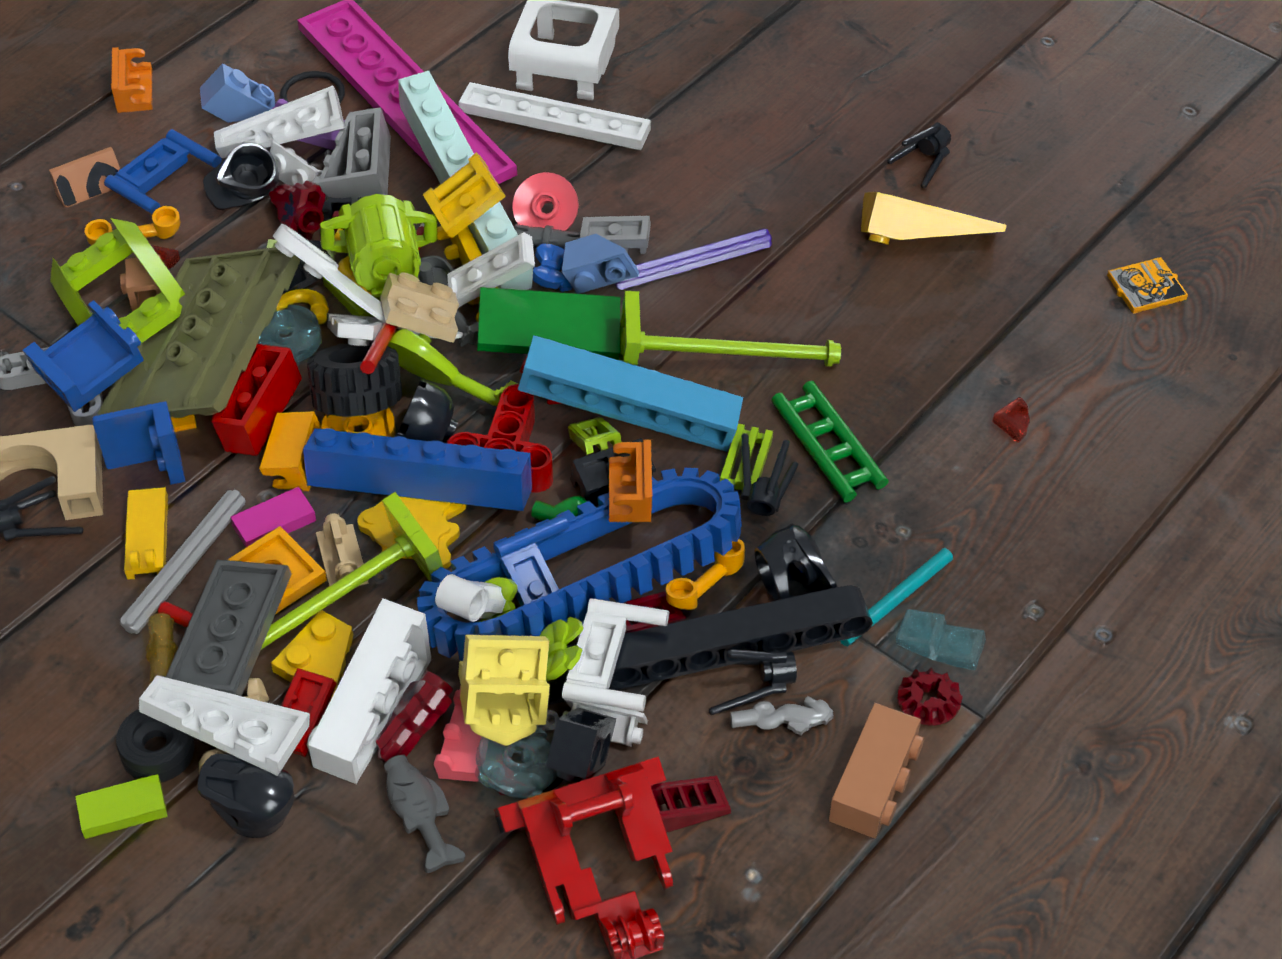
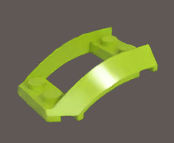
[50,218,185,343]

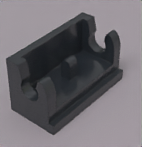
[570,438,656,501]

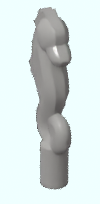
[730,696,834,736]

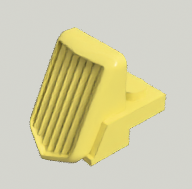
[458,635,550,746]

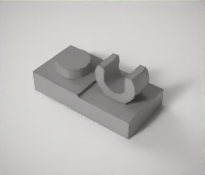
[580,216,651,254]

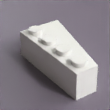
[307,598,431,784]

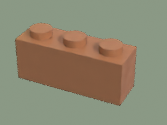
[829,703,924,839]

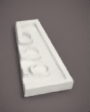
[214,86,345,158]
[139,675,310,776]

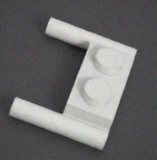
[562,598,669,712]

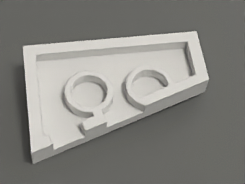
[327,313,384,346]

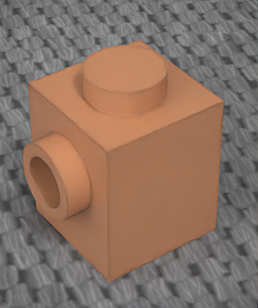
[120,255,161,312]

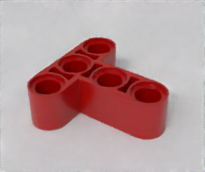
[447,384,553,493]

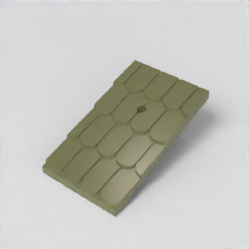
[96,247,301,418]

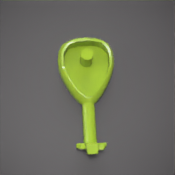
[388,329,518,407]

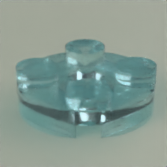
[257,305,322,367]
[475,726,557,799]

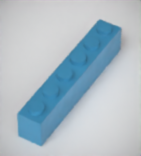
[518,335,743,452]

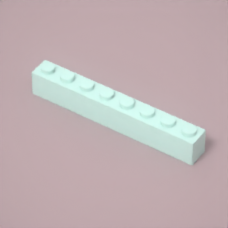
[398,71,533,290]

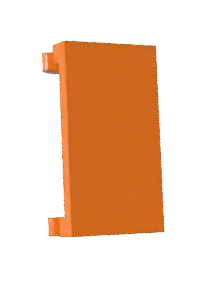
[111,47,153,113]
[609,440,652,522]

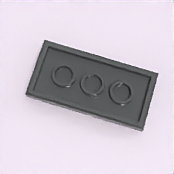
[166,559,292,696]

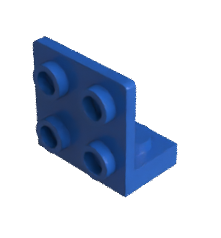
[92,401,186,485]

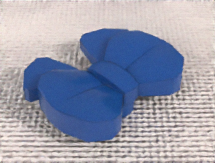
[533,244,573,292]

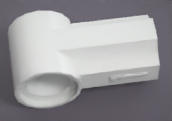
[435,574,506,622]

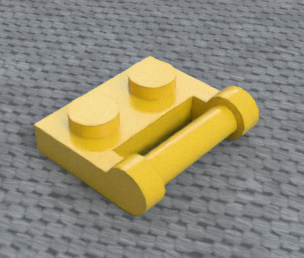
[423,152,506,238]

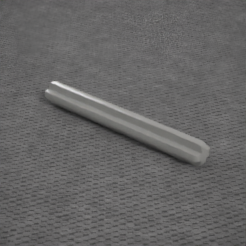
[120,490,246,634]

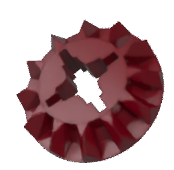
[897,667,963,726]

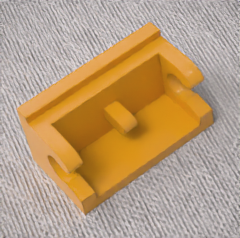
[259,411,321,491]

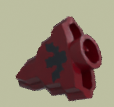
[269,180,326,240]
[375,671,453,762]

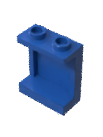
[23,300,144,412]

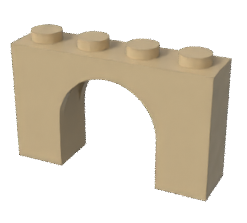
[0,424,103,520]

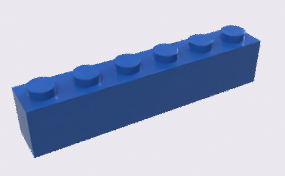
[303,428,532,511]

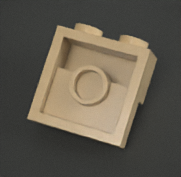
[380,273,459,343]

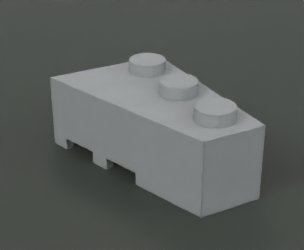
[313,107,391,204]

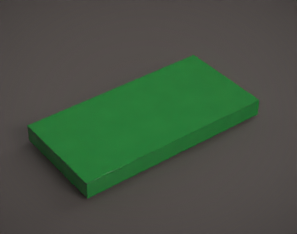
[477,287,620,360]

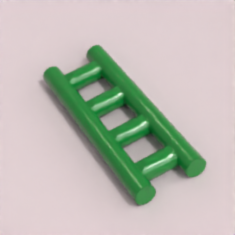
[771,381,889,502]

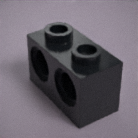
[546,707,617,782]

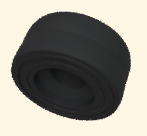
[116,709,195,782]

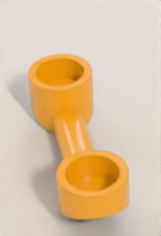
[84,206,181,245]
[666,539,745,610]

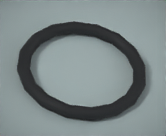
[280,71,345,104]

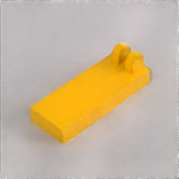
[124,487,168,580]

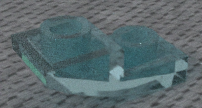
[896,609,986,670]

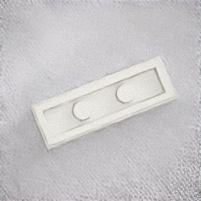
[447,232,535,307]

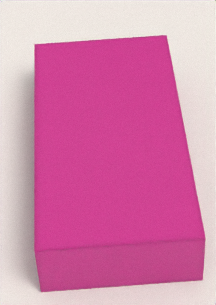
[230,487,316,547]

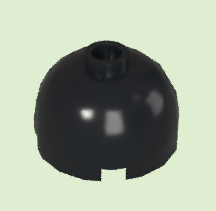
[396,378,458,442]

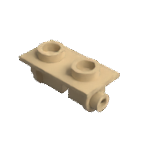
[316,513,369,586]

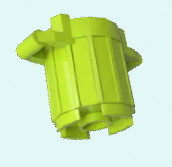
[320,194,437,297]

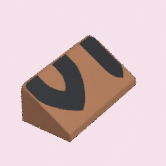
[49,147,120,207]

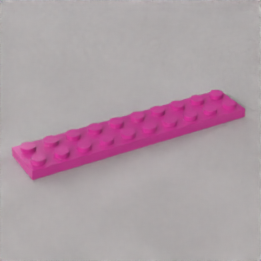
[297,0,517,184]

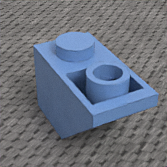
[200,63,275,123]
[562,234,639,294]

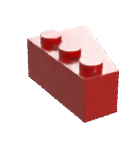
[212,344,302,456]

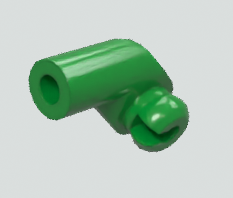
[531,496,587,521]

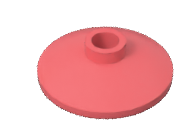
[512,172,579,231]

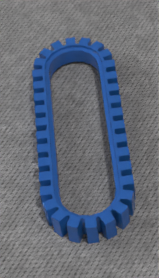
[417,468,742,661]

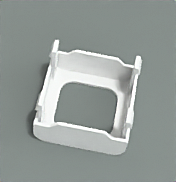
[508,0,619,101]

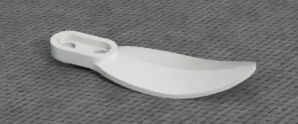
[273,224,463,339]

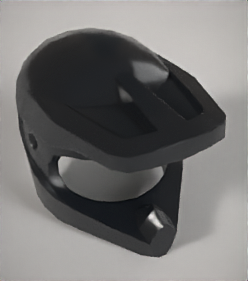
[203,143,279,210]
[754,523,837,601]
[198,754,294,838]

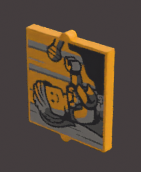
[1107,257,1188,314]

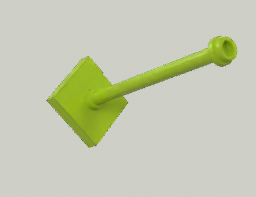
[619,291,841,367]
[261,492,443,650]

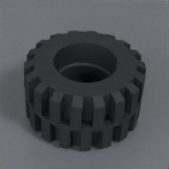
[307,342,402,417]

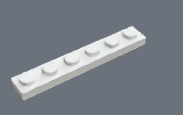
[459,82,651,150]

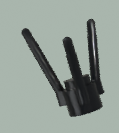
[887,122,951,189]
[741,433,798,516]
[0,476,84,541]
[709,650,797,715]

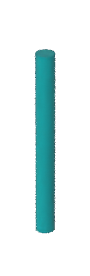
[840,548,953,647]

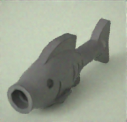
[384,755,465,873]

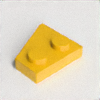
[271,610,353,705]

